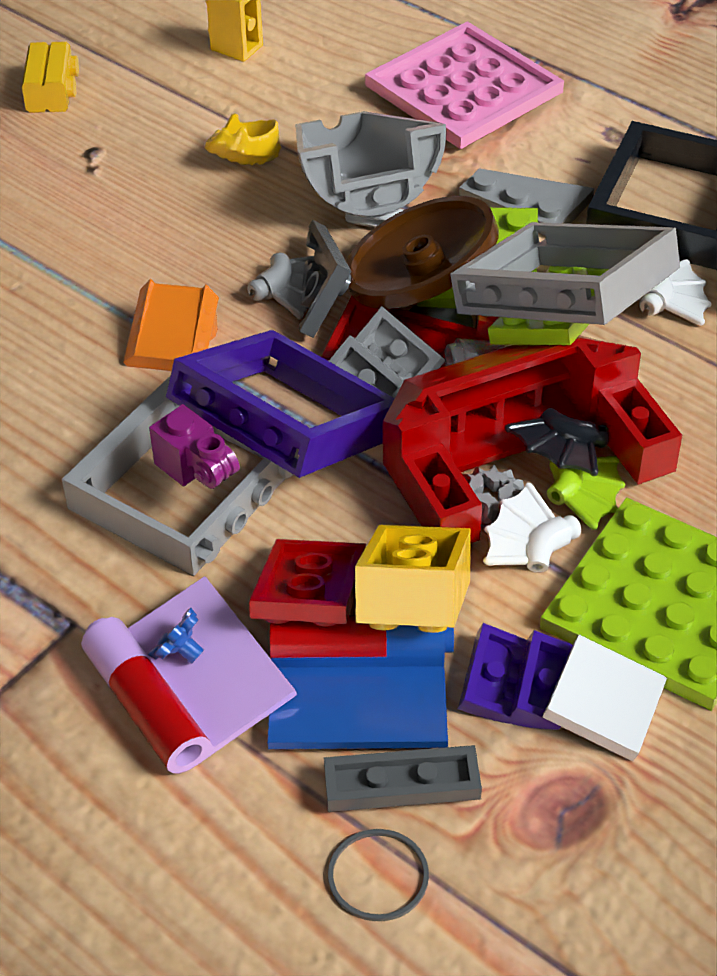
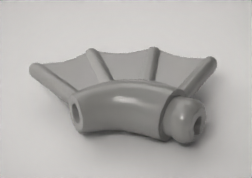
[247,253,314,319]

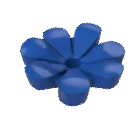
[147,608,204,664]

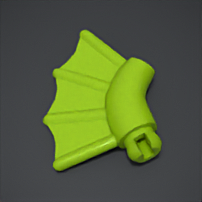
[547,456,625,530]

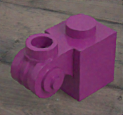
[149,404,240,489]

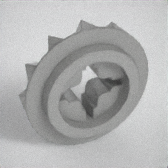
[463,465,524,524]

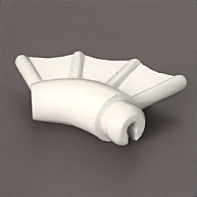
[639,259,711,326]
[483,483,581,572]

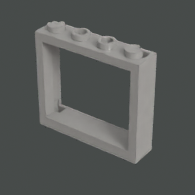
[451,222,680,325]
[62,377,298,576]

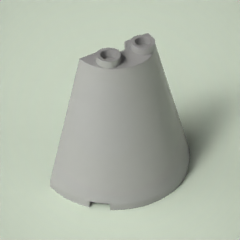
[295,111,446,216]

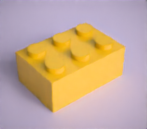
[355,525,471,633]

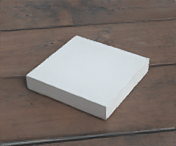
[543,635,667,761]

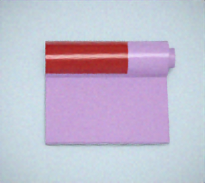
[81,576,297,774]

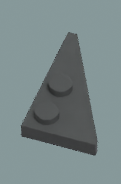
[299,220,352,338]

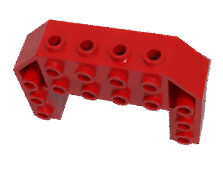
[383,335,683,544]

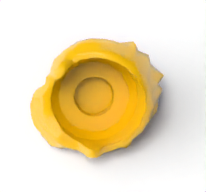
[205,113,281,165]

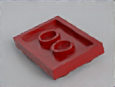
[249,539,366,627]

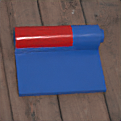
[268,615,454,749]

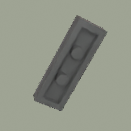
[324,745,482,812]

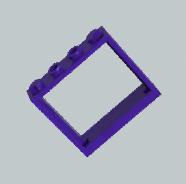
[166,330,395,478]

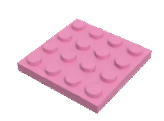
[365,21,564,149]

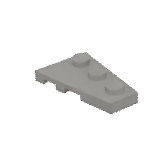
[459,168,594,236]

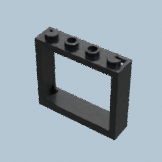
[586,121,717,270]

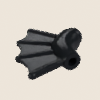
[504,408,610,476]

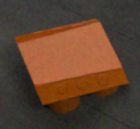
[123,278,219,371]

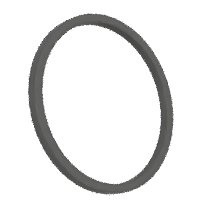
[328,829,429,921]

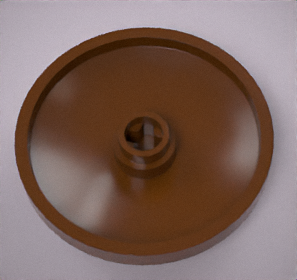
[346,196,499,309]

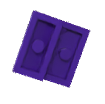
[458,623,573,730]

